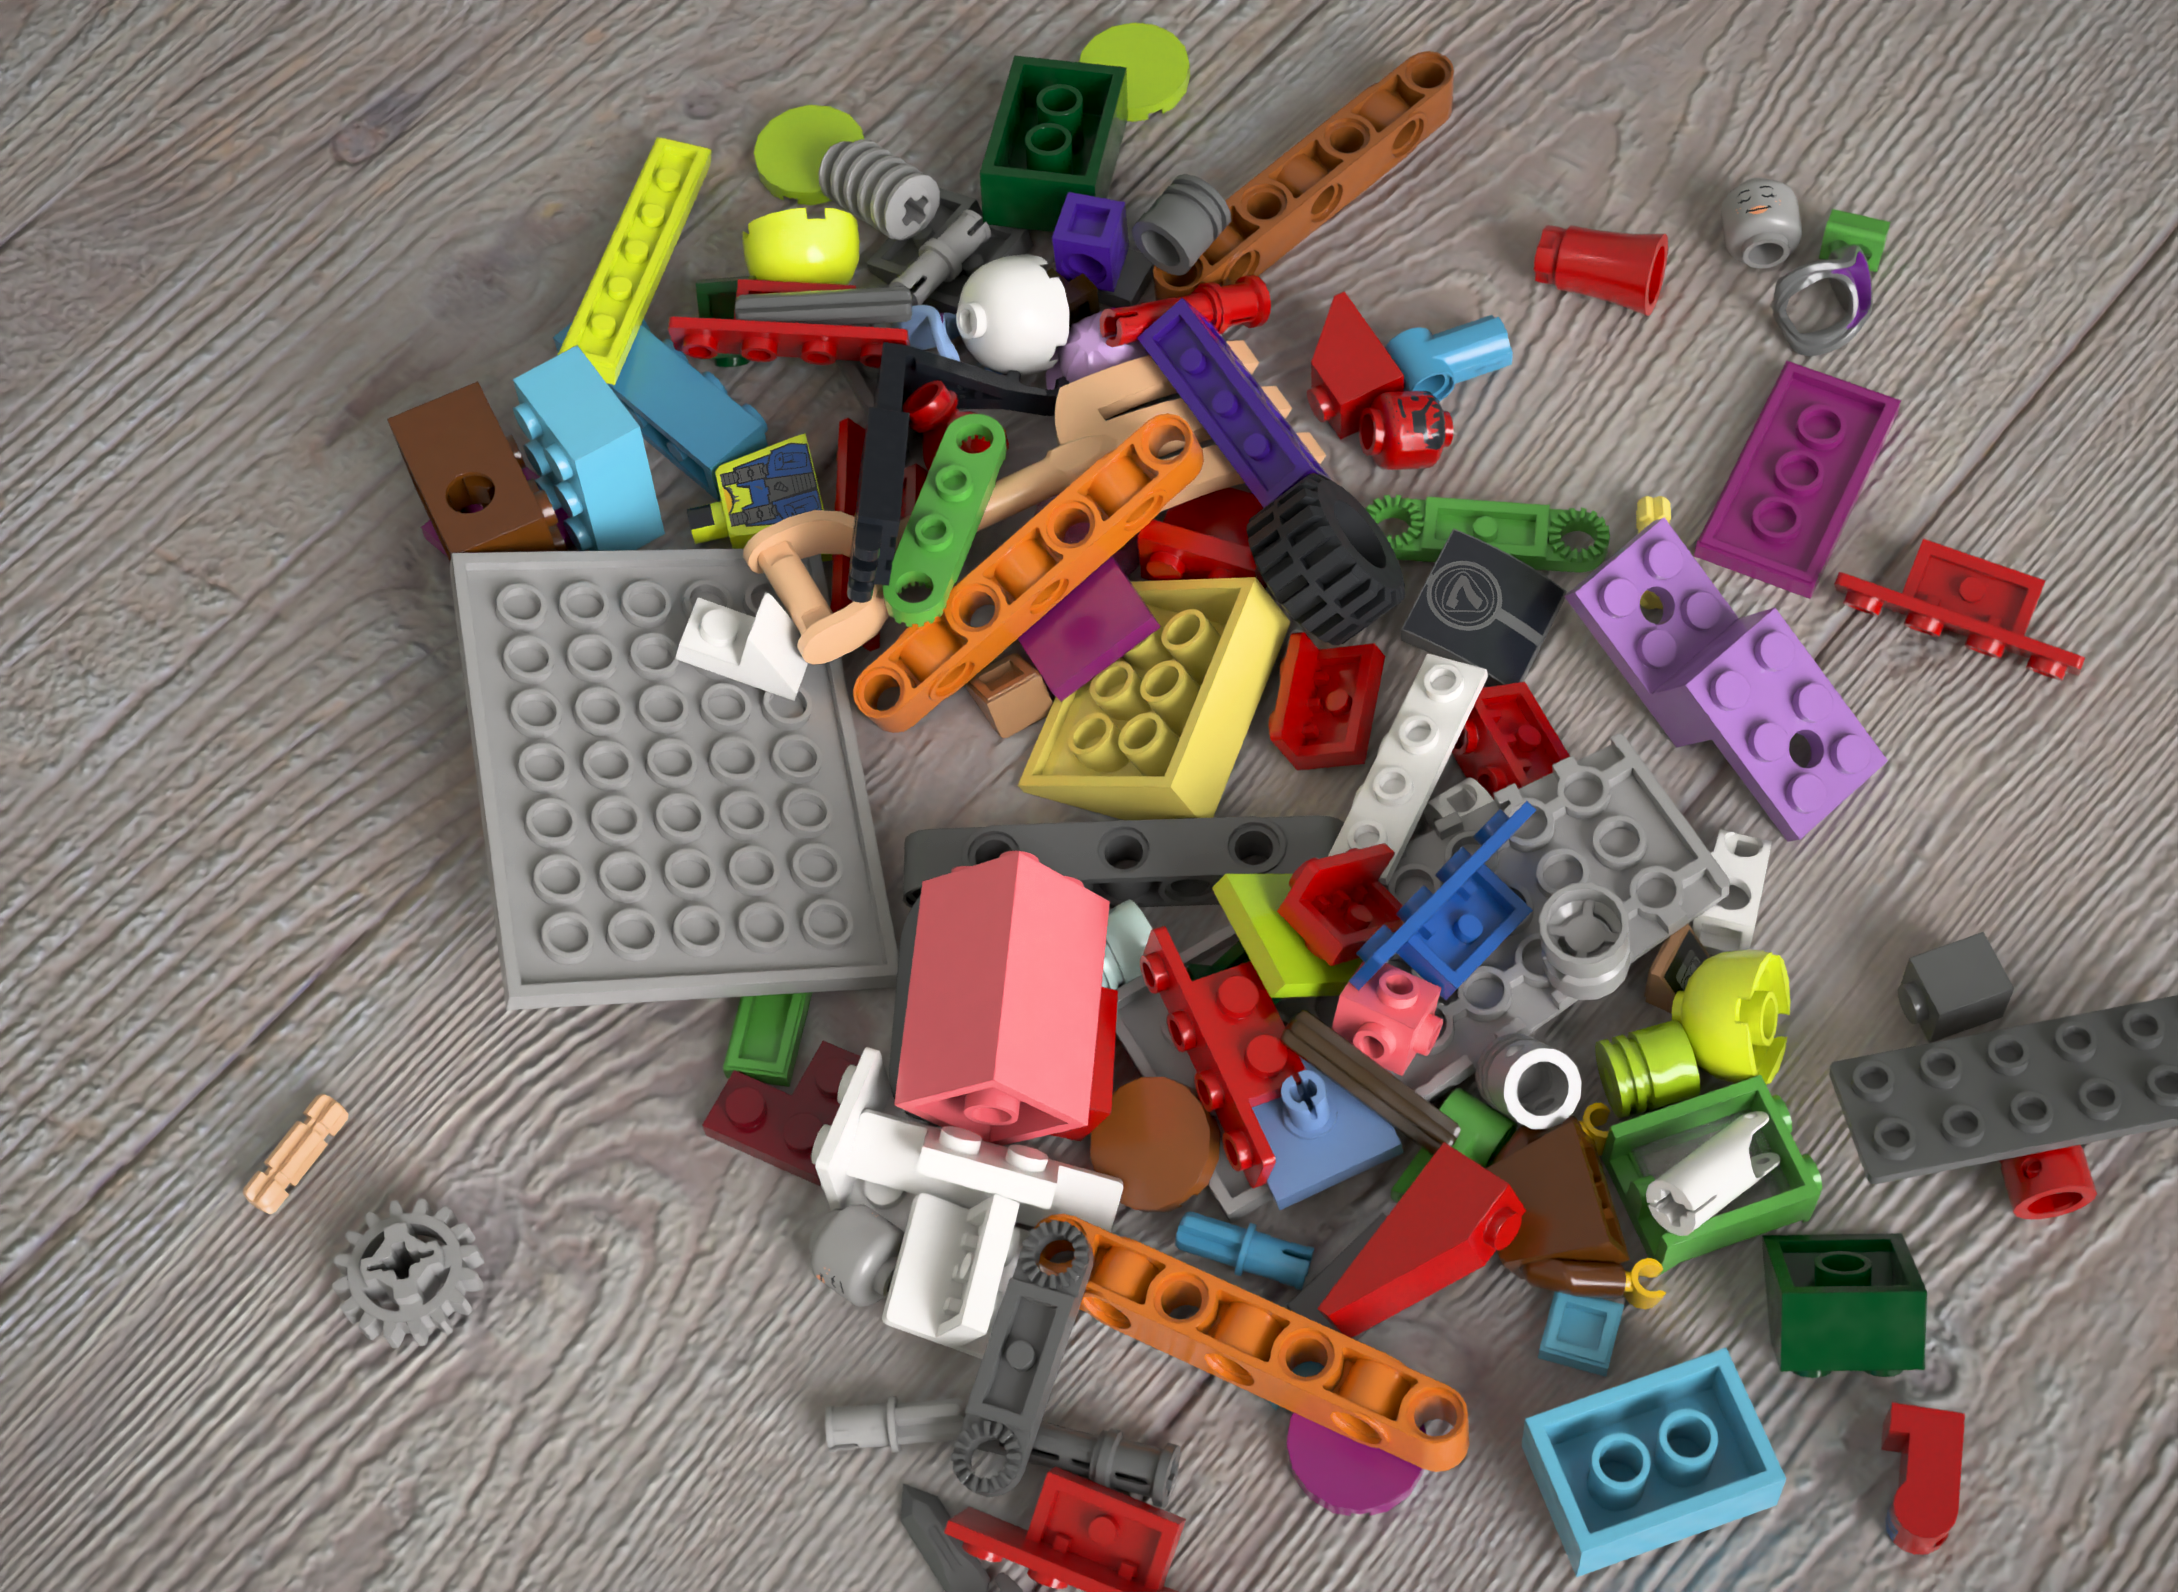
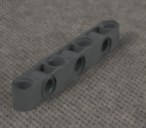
[903,815,1344,908]

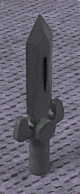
[900,1484,1023,1592]

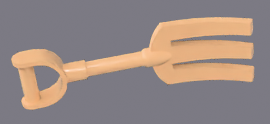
[743,340,1326,665]

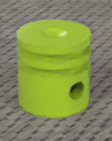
[1595,1019,1700,1118]

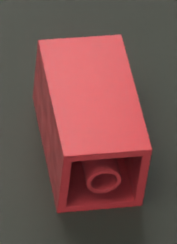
[894,851,1110,1146]

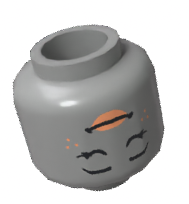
[1721,177,1802,269]
[809,1204,905,1307]

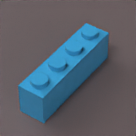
[553,319,768,502]

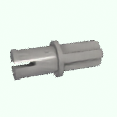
[825,1396,966,1453]

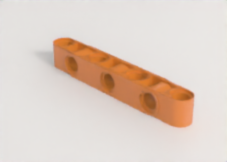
[853,413,1204,733]
[1034,1214,1469,1472]

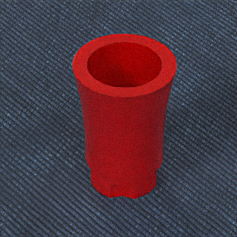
[1534,225,1668,316]

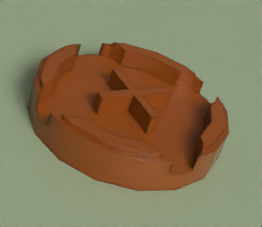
[1090,1077,1220,1212]

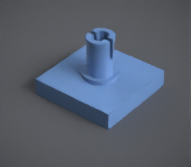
[1252,1057,1404,1210]

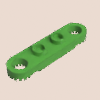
[883,414,1007,627]
[1366,494,1610,573]

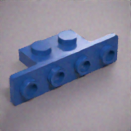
[1349,801,1537,1000]

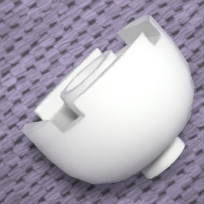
[956,254,1069,375]

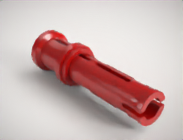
[1099,274,1271,347]

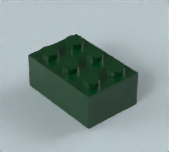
[980,55,1128,232]

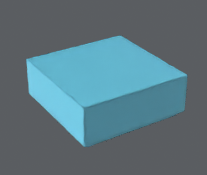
[1538,1292,1624,1377]

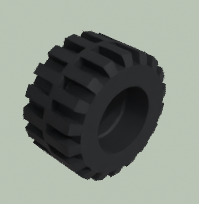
[1246,473,1405,646]

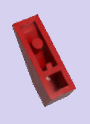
[1317,1142,1526,1338]

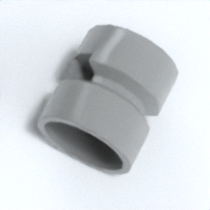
[1539,882,1630,1000]

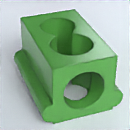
[1819,209,1890,272]

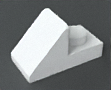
[675,592,808,701]

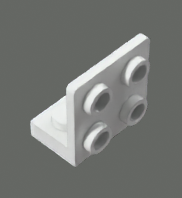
[811,1047,942,1232]

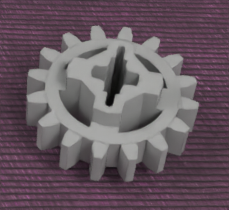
[332,1198,485,1348]

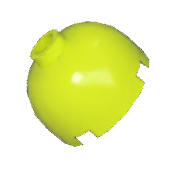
[742,208,860,285]
[1672,949,1790,1085]

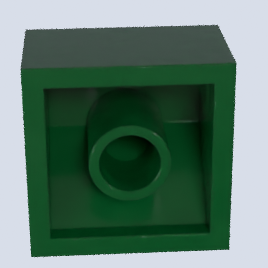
[1762,1233,1927,1378]

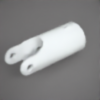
[1646,1111,1781,1236]

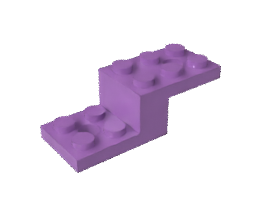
[1564,517,1888,842]

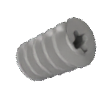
[819,139,940,240]

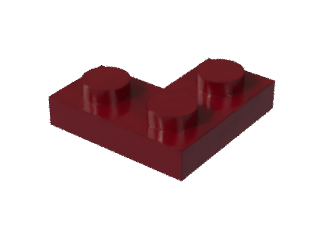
[702,1040,861,1187]

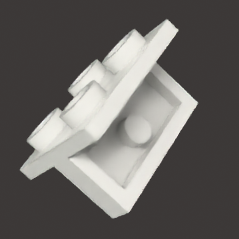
[882,1193,1029,1359]

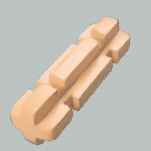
[243,1094,348,1214]

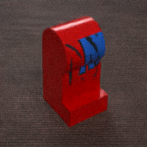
[1881,1402,1965,1555]

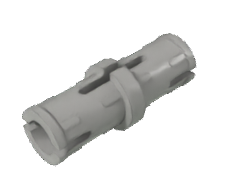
[889,209,991,306]

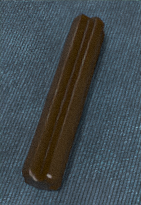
[1281,1010,1461,1156]

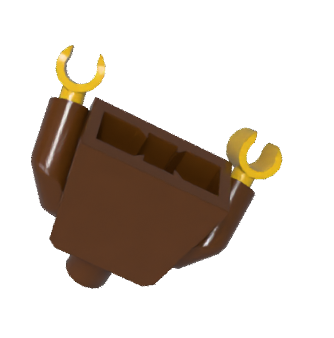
[1486,1103,1666,1309]

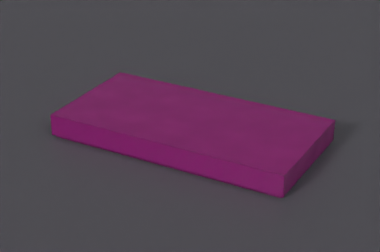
[1694,360,1901,599]

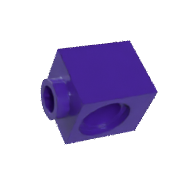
[1052,192,1130,292]

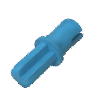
[1175,1211,1315,1291]

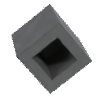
[1898,932,2014,1043]

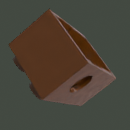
[387,381,568,562]

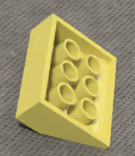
[1018,577,1291,820]

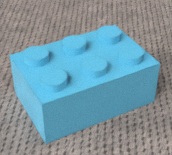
[513,345,665,551]
[1521,1348,1786,1577]

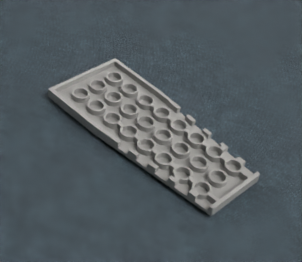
[1116,733,1730,1224]

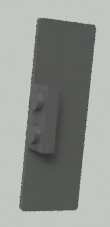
[1829,995,2178,1185]

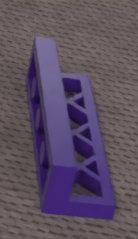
[1137,298,1331,508]

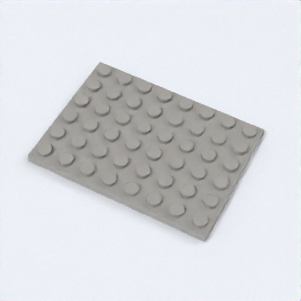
[449,549,899,1010]

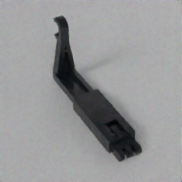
[847,342,1070,603]

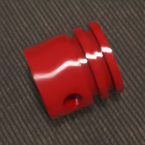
[1999,1145,2097,1219]

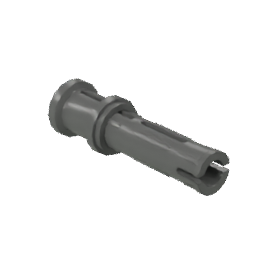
[976,1421,1181,1508]

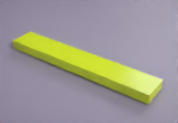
[558,137,711,385]

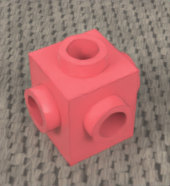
[1331,961,1443,1076]

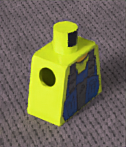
[687,434,832,562]

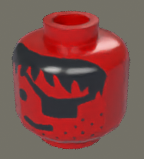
[1359,391,1453,470]

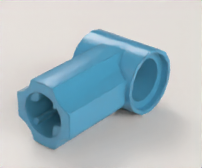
[1385,315,1513,402]

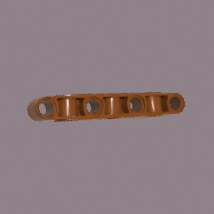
[1153,51,1454,301]

